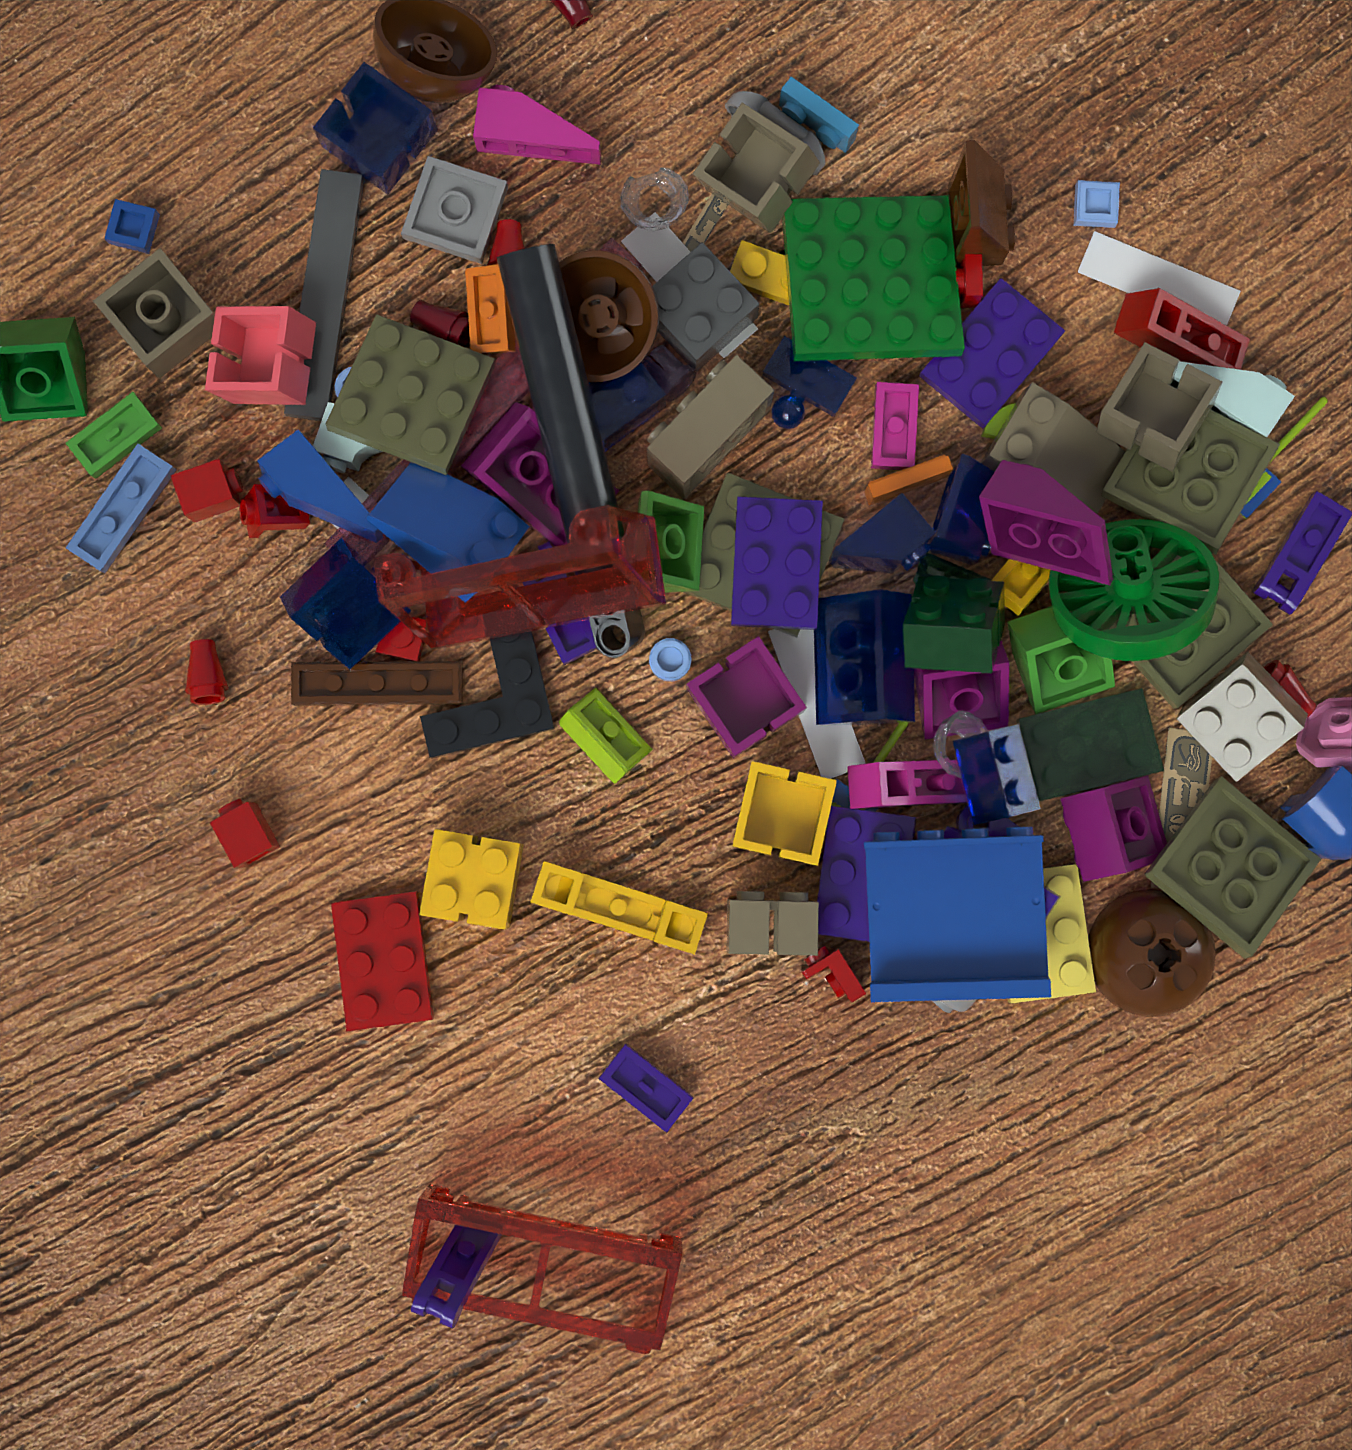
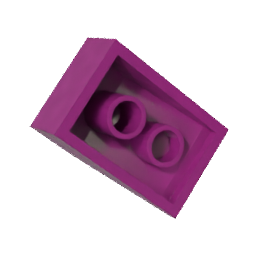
[461,402,619,554]
[979,460,1113,585]

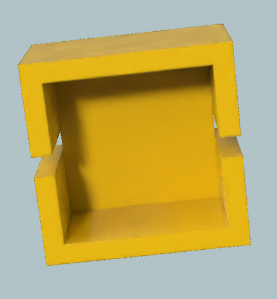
[732,761,837,866]
[419,829,524,930]

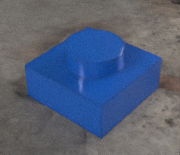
[104,199,160,254]

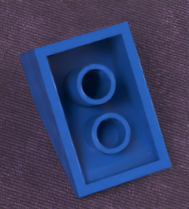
[366,462,530,602]

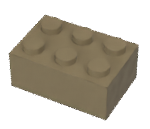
[647,355,774,499]

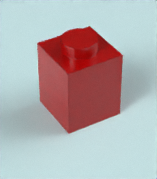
[170,459,244,523]
[209,799,280,868]

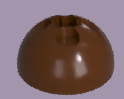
[373,0,497,103]
[559,250,660,382]
[1088,889,1216,1017]

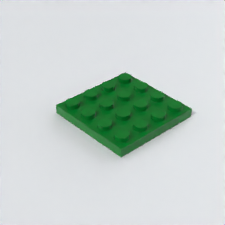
[782,195,965,361]

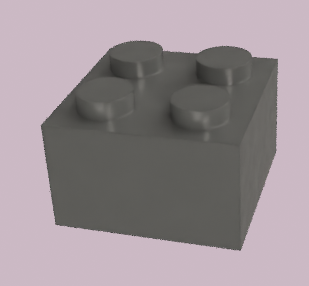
[652,242,760,372]

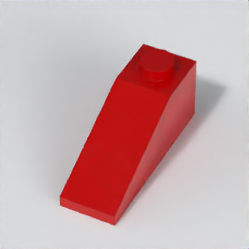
[1114,288,1250,370]

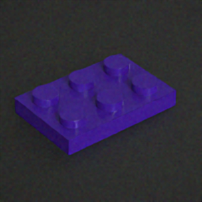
[919,278,1065,429]
[731,497,823,630]
[817,806,917,942]

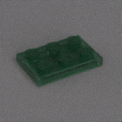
[1016,688,1164,802]

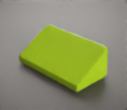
[559,688,653,784]

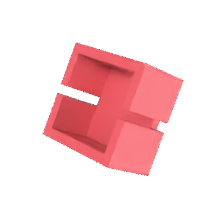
[205,306,316,405]

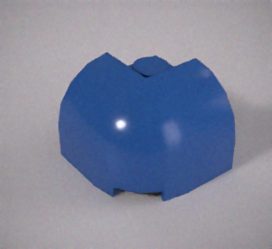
[1280,766,1352,860]

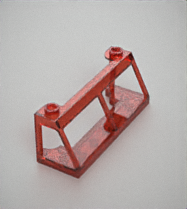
[373,505,666,649]
[402,1184,682,1354]

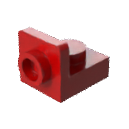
[239,484,310,538]
[800,945,866,1003]

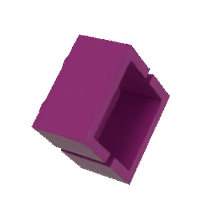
[686,636,807,759]

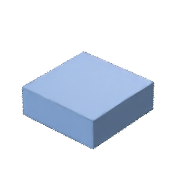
[1073,180,1120,228]

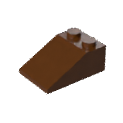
[948,140,1015,267]

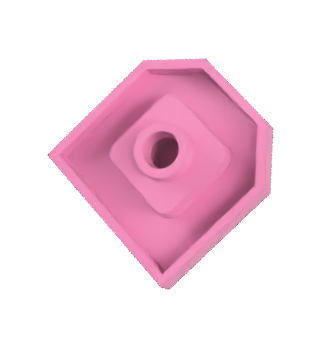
[1296,697,1352,772]

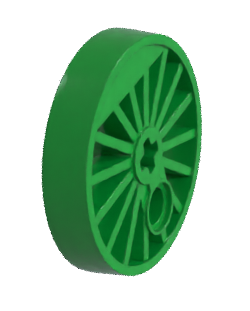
[1049,519,1219,661]

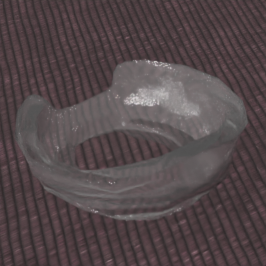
[620,167,689,231]
[933,711,993,779]

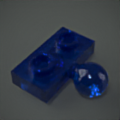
[762,336,857,429]

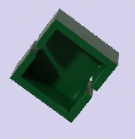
[903,575,1005,673]

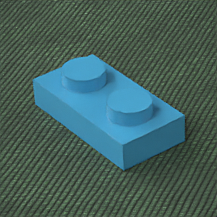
[779,77,859,153]

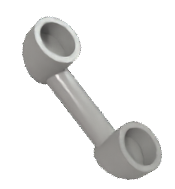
[725,91,826,175]

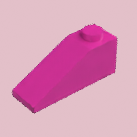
[473,85,601,165]
[847,759,983,809]

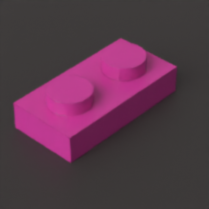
[871,382,919,470]

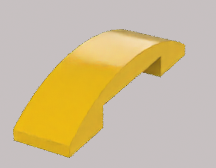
[530,861,708,955]

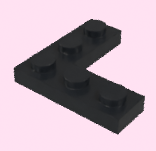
[420,605,555,759]

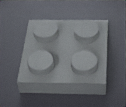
[401,156,508,264]

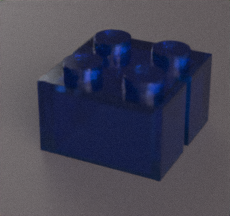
[313,62,438,195]
[280,537,412,670]

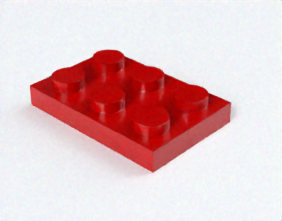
[331,891,434,1032]

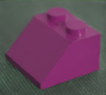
[914,641,1009,739]
[1060,775,1167,882]

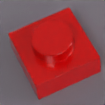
[955,254,983,308]
[376,611,429,661]

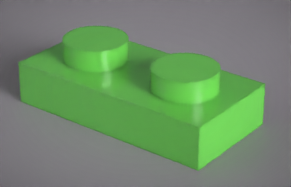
[66,392,162,479]

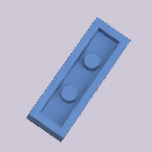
[66,444,177,573]

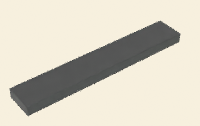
[284,169,365,421]

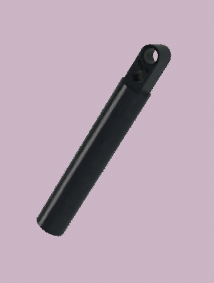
[497,244,645,658]

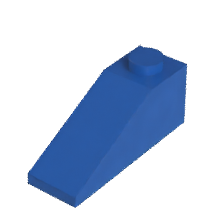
[257,429,383,543]

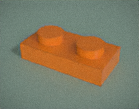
[465,264,516,355]

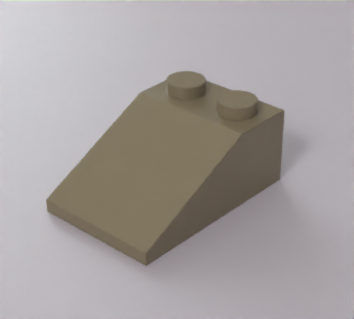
[979,382,1125,514]

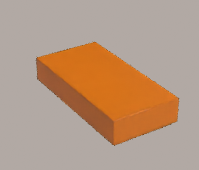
[864,455,953,506]

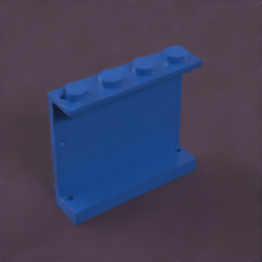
[864,827,1051,1002]

